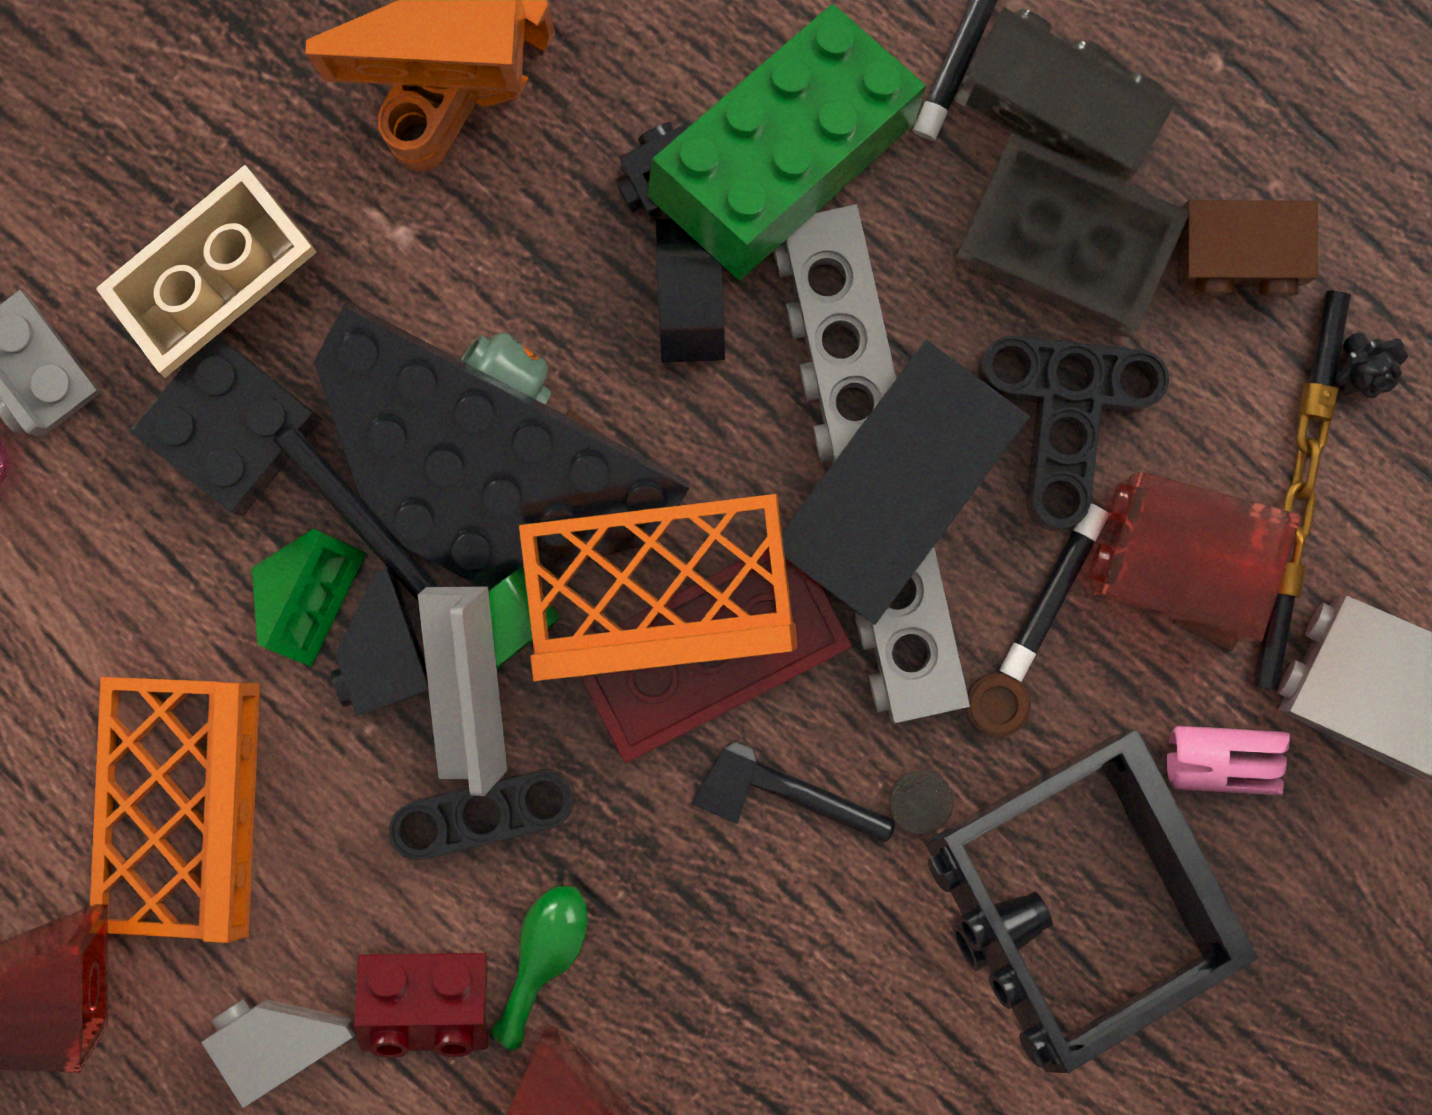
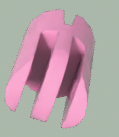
[1167,726,1290,796]

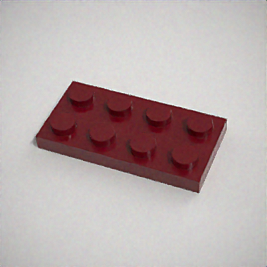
[580,549,853,764]

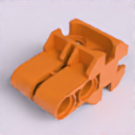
[377,0,555,172]

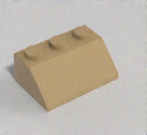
[96,165,317,378]

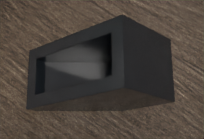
[331,568,429,716]

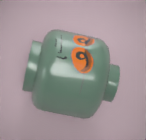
[460,332,551,404]

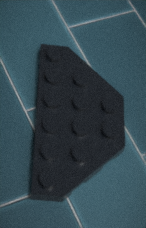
[314,300,689,588]

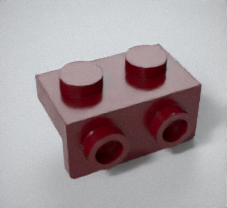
[354,953,488,1058]

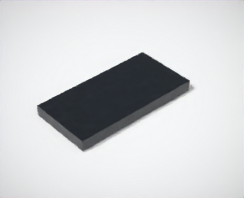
[782,339,1030,625]

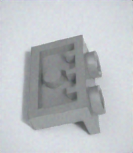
[0,290,102,438]

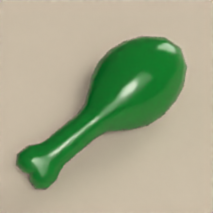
[491,885,588,1051]

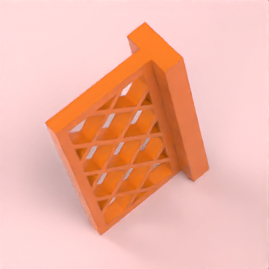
[519,494,798,681]
[89,677,260,943]

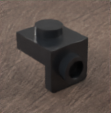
[615,122,690,223]

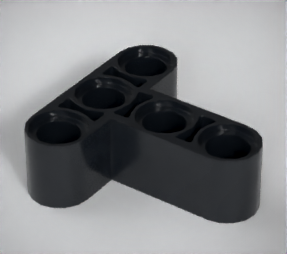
[978,336,1169,531]

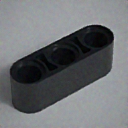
[389,769,576,860]

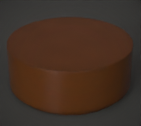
[965,673,1031,737]

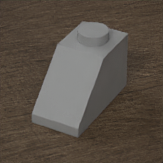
[201,999,356,1108]

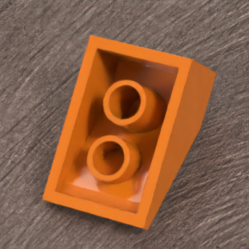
[305,0,525,92]

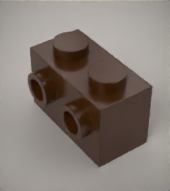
[1178,200,1318,297]

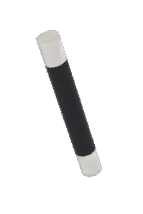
[912,0,998,141]
[999,504,1110,682]

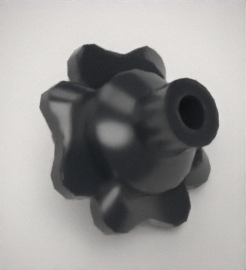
[1335,332,1408,398]

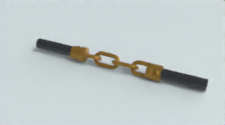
[1253,290,1351,690]

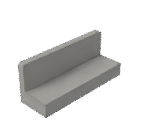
[418,587,507,796]

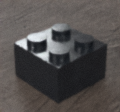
[130,335,323,516]

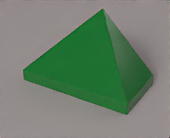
[252,528,367,667]

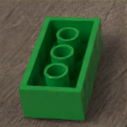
[647,3,926,281]

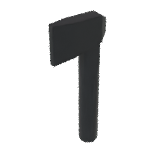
[691,741,895,842]

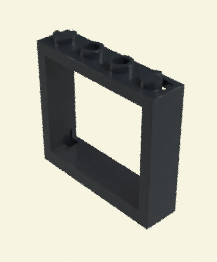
[924,729,1258,1073]

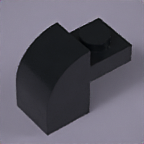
[656,218,725,363]

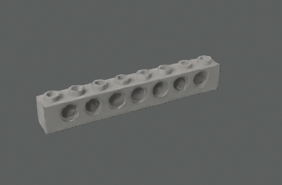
[773,204,970,723]

